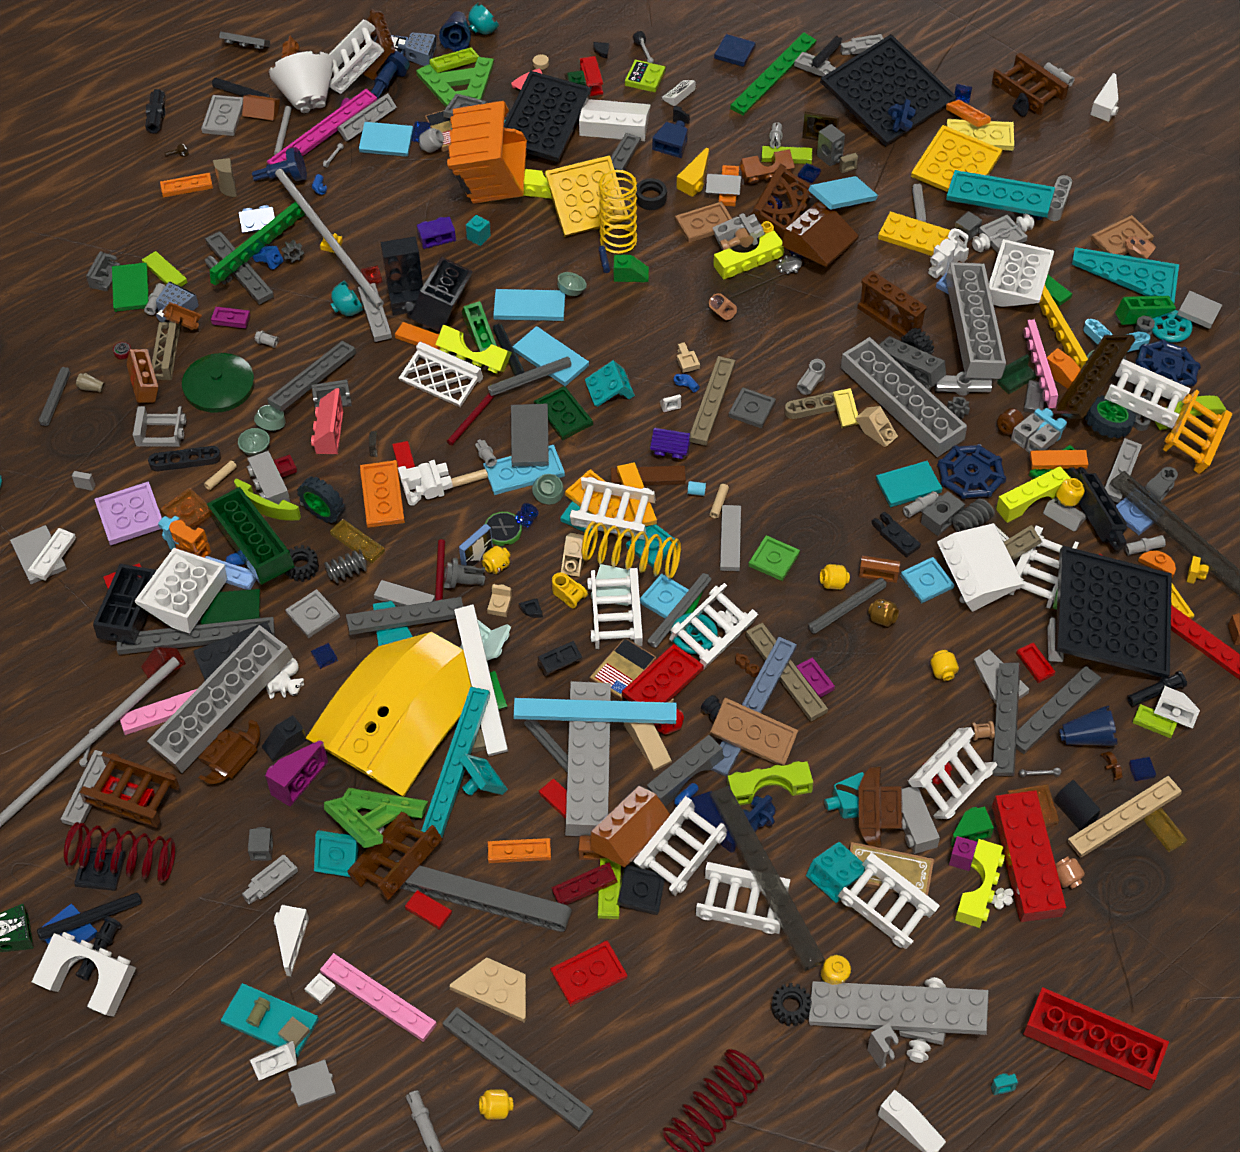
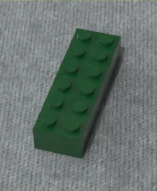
[207,487,295,585]

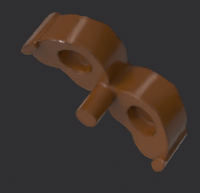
[735,653,760,677]
[1101,751,1123,781]

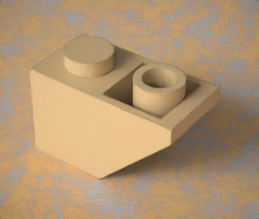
[856,406,898,447]
[561,533,588,577]

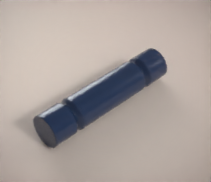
[598,246,610,273]

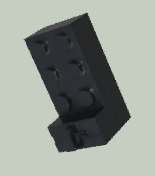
[380,236,423,318]
[410,257,473,332]

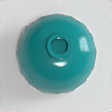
[468,3,499,35]
[331,280,364,316]

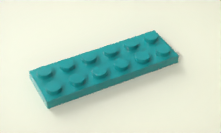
[946,170,1055,217]

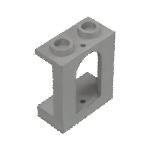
[133,407,187,446]

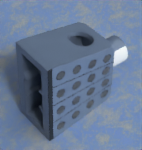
[398,33,437,66]
[156,281,199,322]

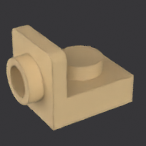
[487,584,512,617]

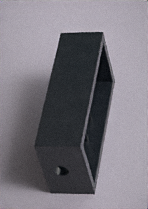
[93,564,157,644]

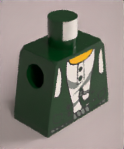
[0,904,34,952]

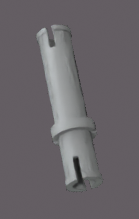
[406,1091,444,1152]

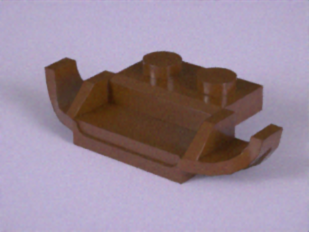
[198,719,260,784]
[859,766,903,848]

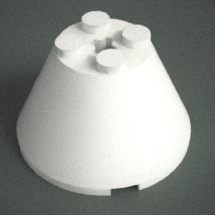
[269,51,334,113]

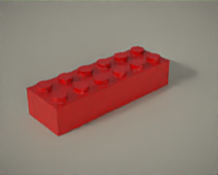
[992,790,1066,922]
[1023,987,1169,1090]

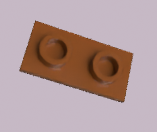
[281,35,299,59]
[162,302,202,330]

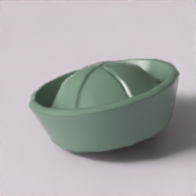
[557,272,587,296]
[254,405,286,430]
[238,428,270,456]
[532,474,565,505]

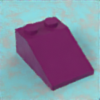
[265,740,328,807]

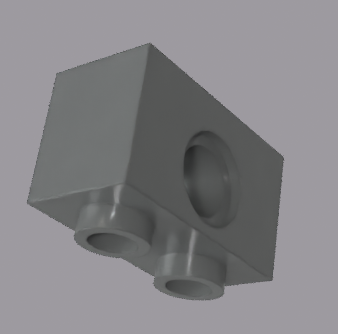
[817,124,845,167]
[921,491,965,536]

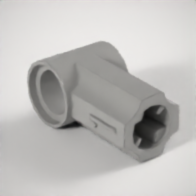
[797,359,825,395]

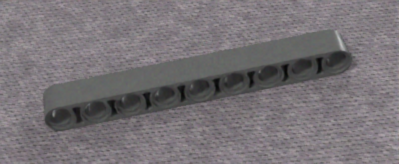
[396,860,572,932]

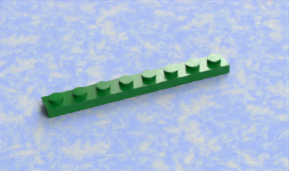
[730,32,817,116]
[210,201,305,286]

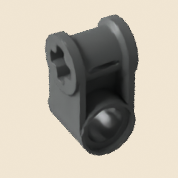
[1144,467,1178,502]

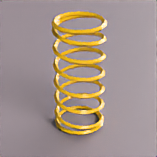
[598,170,637,253]
[581,521,681,579]

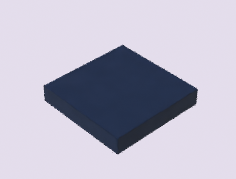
[714,34,756,67]

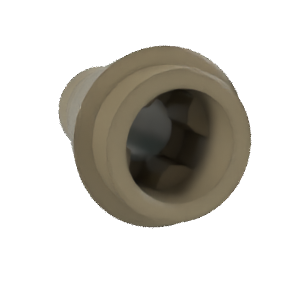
[76,373,105,392]

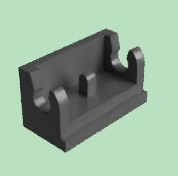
[86,251,120,291]
[311,380,352,410]

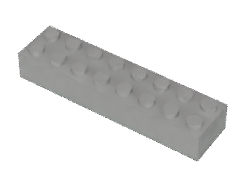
[946,262,1006,379]
[841,337,967,457]
[147,625,293,773]
[565,681,611,836]

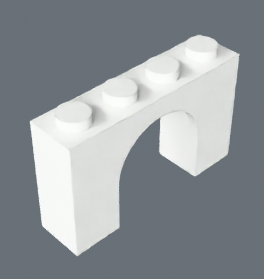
[32,932,136,1017]

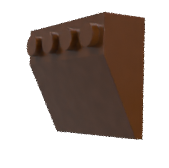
[782,201,859,267]

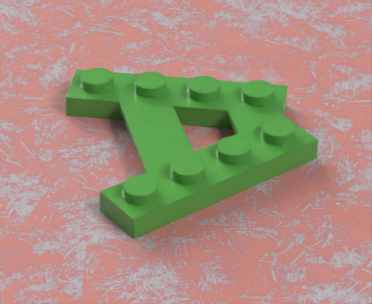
[416,57,494,107]
[324,788,428,848]

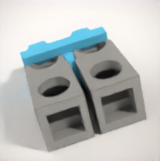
[1011,408,1067,453]

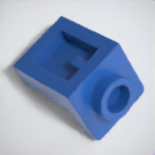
[253,246,283,269]

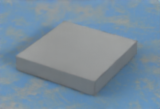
[1177,291,1222,329]
[285,589,340,638]

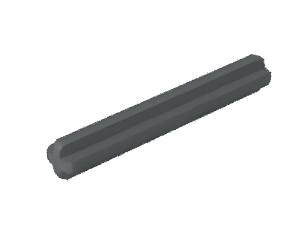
[39,367,70,426]
[524,719,568,772]

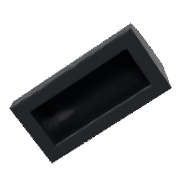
[1054,779,1101,831]

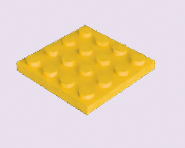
[911,125,1003,192]
[545,155,629,237]

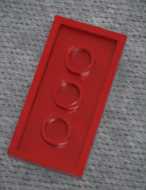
[622,644,704,703]

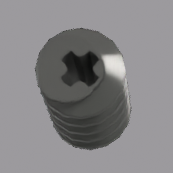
[952,498,995,532]
[324,549,367,583]

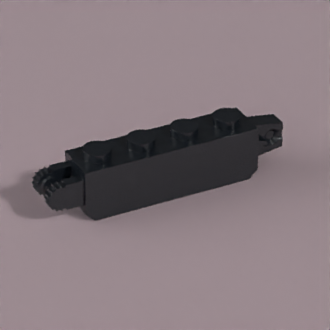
[1067,467,1127,550]

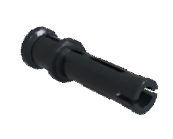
[1127,671,1187,707]
[76,916,122,981]

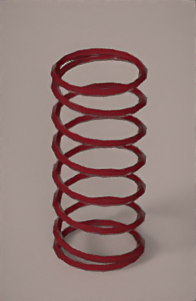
[63,822,175,883]
[662,1049,764,1152]

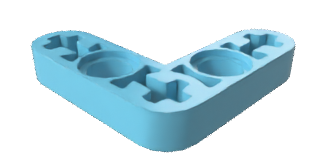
[1083,319,1150,352]

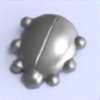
[776,254,802,274]

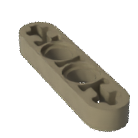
[785,392,853,419]

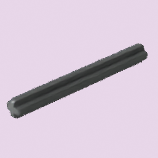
[488,357,572,396]
[647,573,711,648]
[808,578,887,634]

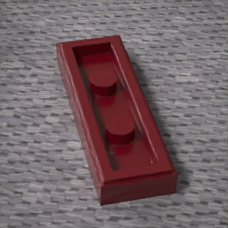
[552,862,618,905]

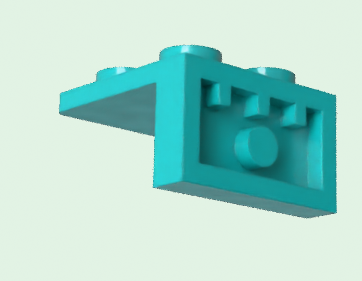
[585,360,635,407]
[806,842,865,903]

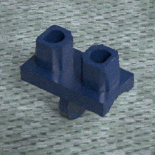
[888,99,916,132]
[738,795,776,835]

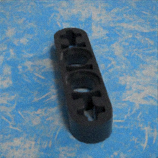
[148,446,221,471]

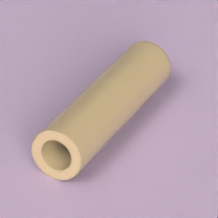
[204,461,237,491]
[451,469,488,488]
[710,484,729,518]

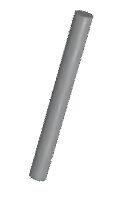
[274,106,292,155]

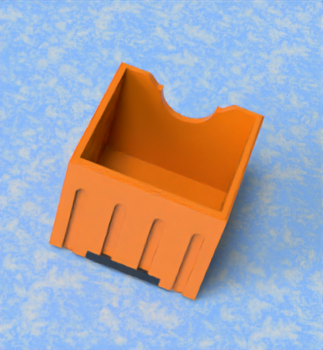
[447,101,527,204]

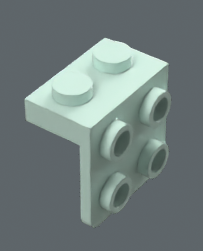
[460,620,511,661]

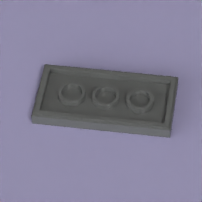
[511,404,549,467]

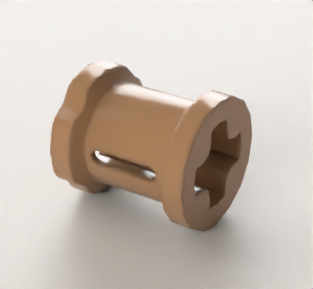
[971,721,995,741]

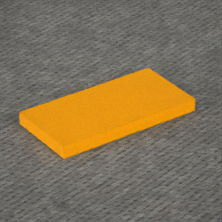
[565,470,635,537]

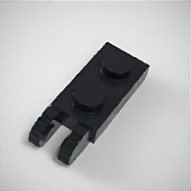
[871,512,921,558]

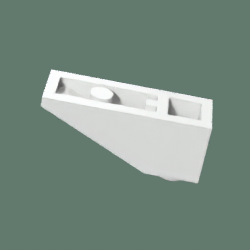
[1091,73,1119,122]
[274,905,309,976]
[878,1090,946,1152]

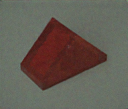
[141,647,186,679]

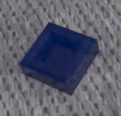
[954,84,973,103]
[798,163,821,183]
[311,643,338,669]
[1129,757,1156,781]

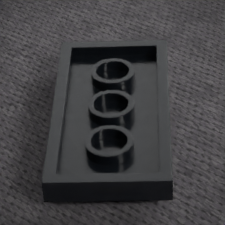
[193,621,273,681]

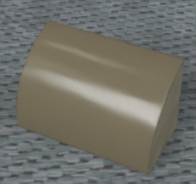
[213,158,237,197]

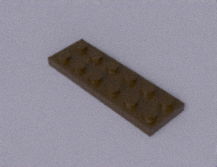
[1052,334,1136,419]

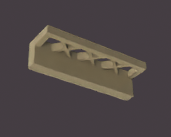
[152,321,181,380]

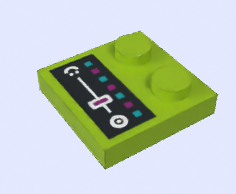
[625,60,665,92]

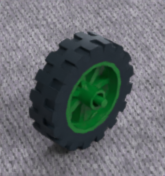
[1085,395,1136,438]
[297,476,346,523]

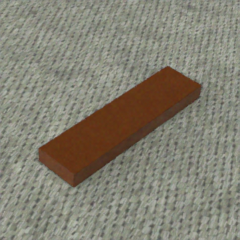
[611,466,686,485]

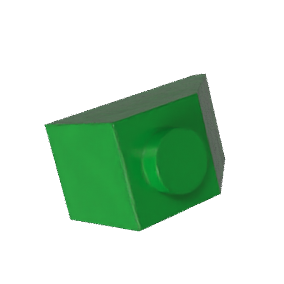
[614,255,649,282]
[951,806,994,848]

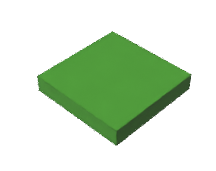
[749,535,800,581]

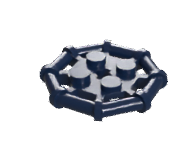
[1135,339,1201,386]
[937,444,1006,499]

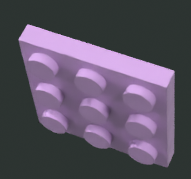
[94,481,162,545]

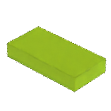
[1133,704,1178,738]

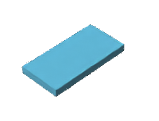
[808,176,878,210]
[493,289,565,321]
[513,326,589,386]
[483,445,565,495]

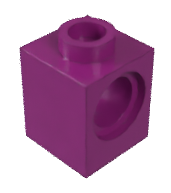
[949,836,977,871]

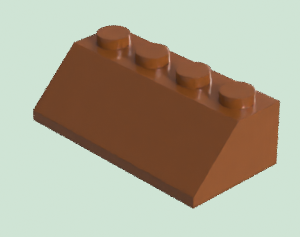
[591,786,670,867]

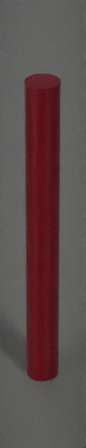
[447,393,494,446]
[435,539,445,601]

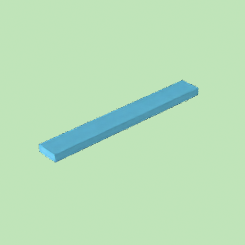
[514,698,676,724]

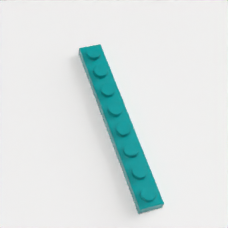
[421,687,491,837]

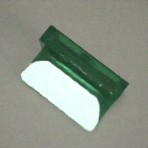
[997,354,1037,395]

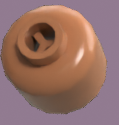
[1055,857,1085,889]

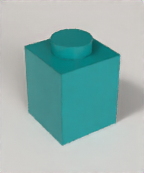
[466,215,491,246]

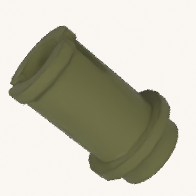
[246,997,270,1027]

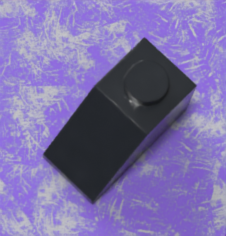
[262,715,307,762]

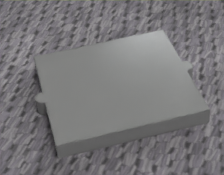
[288,1060,336,1107]

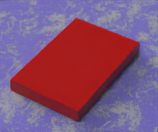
[550,940,628,1007]

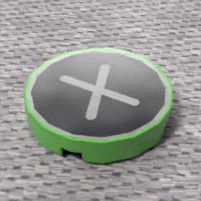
[485,512,522,546]

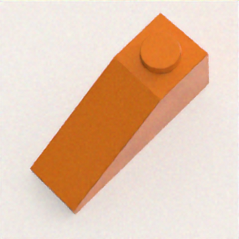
[1047,348,1081,389]

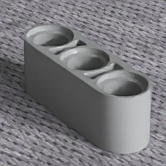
[1047,175,1072,221]

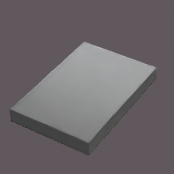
[201,95,243,136]
[10,525,67,584]

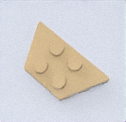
[449,958,526,1022]

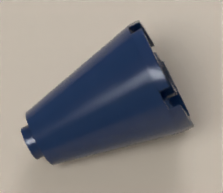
[439,11,471,52]
[1059,705,1118,746]

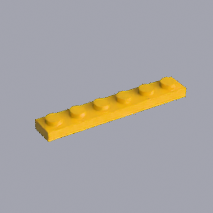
[1039,285,1088,369]

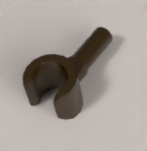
[164,144,189,157]

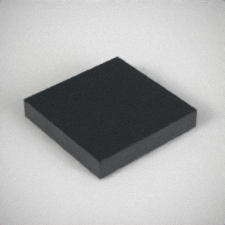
[74,847,126,891]
[616,865,665,915]

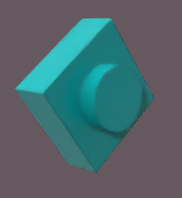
[991,1074,1018,1095]

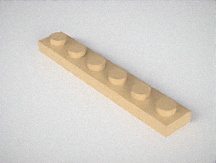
[1068,776,1182,858]

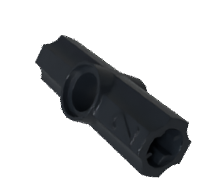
[145,89,166,133]

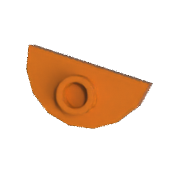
[1138,551,1176,578]

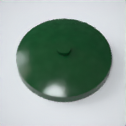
[182,353,255,413]

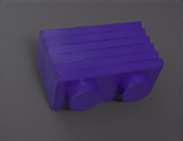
[417,216,456,249]
[650,428,691,459]

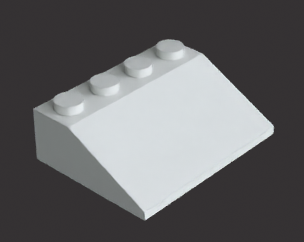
[579,99,651,141]
[989,239,1054,307]
[937,523,1024,612]
[135,548,227,633]

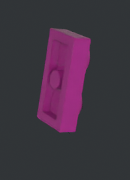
[211,307,251,328]
[796,657,835,698]

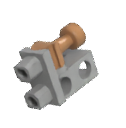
[712,213,765,251]

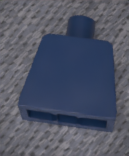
[652,121,688,158]

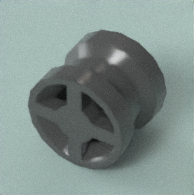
[1134,316,1155,336]

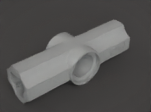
[935,372,992,396]

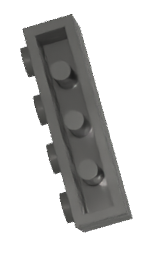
[879,336,946,387]

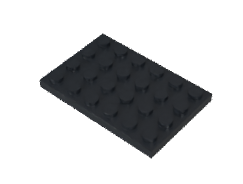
[504,70,592,162]

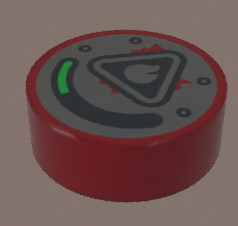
[113,342,131,359]

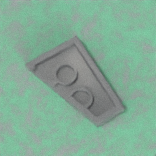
[973,649,1029,709]

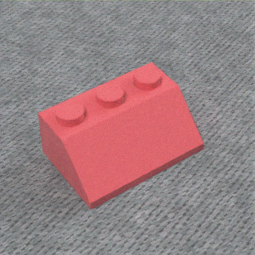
[311,388,344,454]

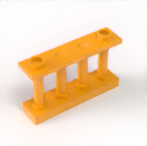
[1163,389,1232,474]

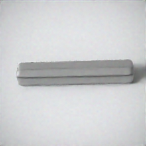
[912,184,926,222]

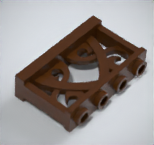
[354,9,396,80]
[749,163,813,238]
[857,271,927,338]

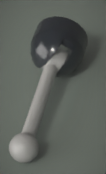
[633,31,654,63]

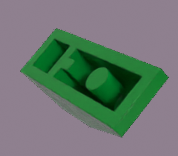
[1115,296,1176,325]
[461,301,497,352]

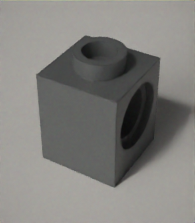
[955,211,982,242]
[248,827,273,861]

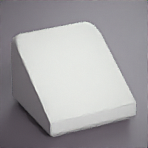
[660,395,681,412]

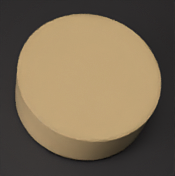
[533,55,549,70]

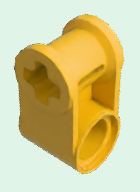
[552,572,588,608]

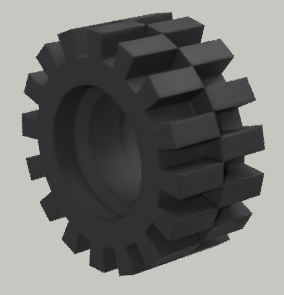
[900,328,934,355]
[285,545,319,582]
[771,983,812,1026]

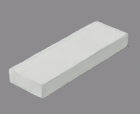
[28,528,76,580]

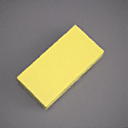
[832,388,859,428]

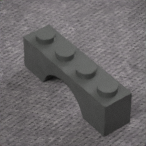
[647,735,724,806]

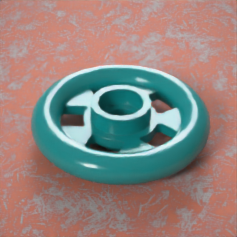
[1152,310,1193,343]
[671,613,718,654]

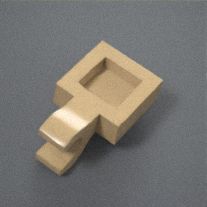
[677,342,700,373]

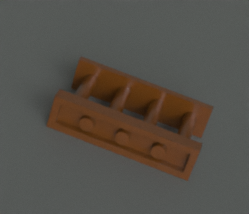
[992,52,1069,115]
[79,752,180,828]
[347,811,443,900]

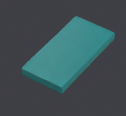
[220,983,319,1057]

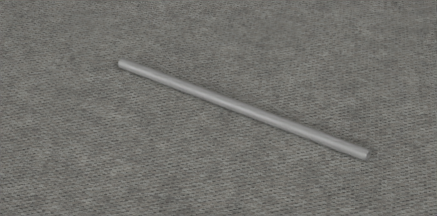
[275,169,384,308]
[0,657,180,827]

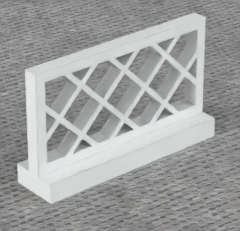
[399,342,483,408]

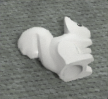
[265,657,304,699]

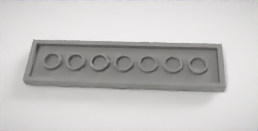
[809,981,989,1035]

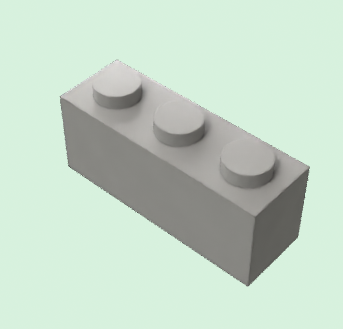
[247,451,290,505]
[901,786,940,854]

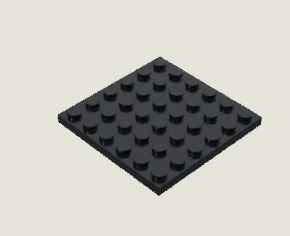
[820,34,957,146]
[1055,546,1172,678]

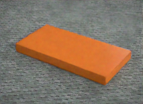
[360,460,405,528]

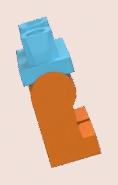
[158,516,211,558]

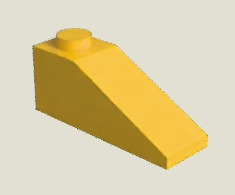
[677,148,709,197]

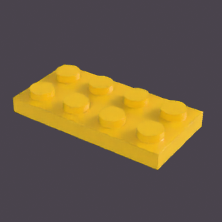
[878,212,951,256]

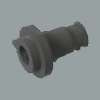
[444,558,485,589]

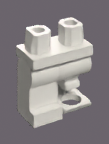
[929,229,969,278]
[398,460,453,505]

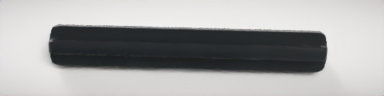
[811,36,842,68]
[212,77,270,97]
[493,323,524,376]

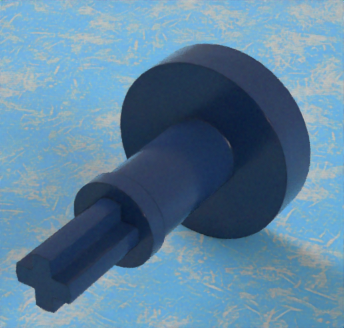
[371,51,410,99]
[252,147,307,182]

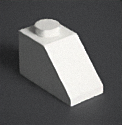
[1154,686,1200,728]

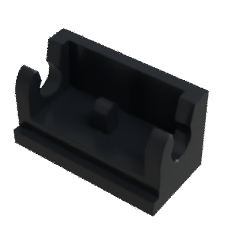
[537,641,582,677]

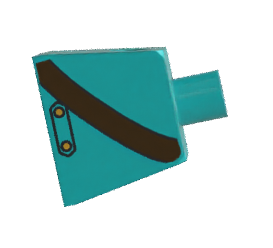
[824,772,864,819]

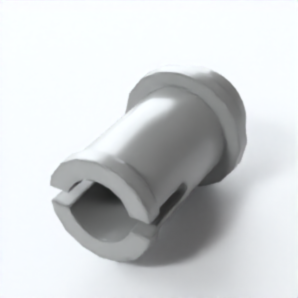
[255,330,279,348]

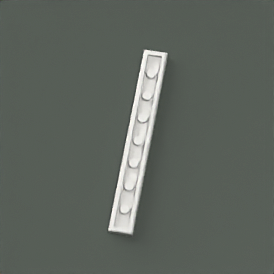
[454,605,508,756]

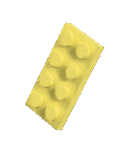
[946,119,1014,150]

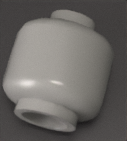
[419,128,444,153]

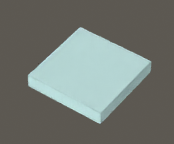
[591,564,631,606]

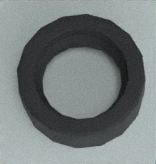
[636,178,667,210]

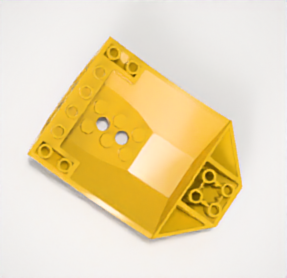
[306,632,472,797]

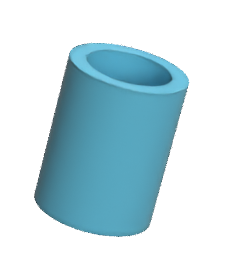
[688,481,706,496]

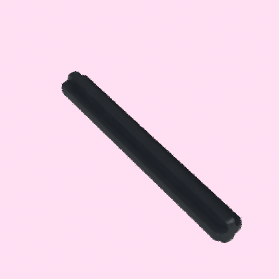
[37,892,142,940]

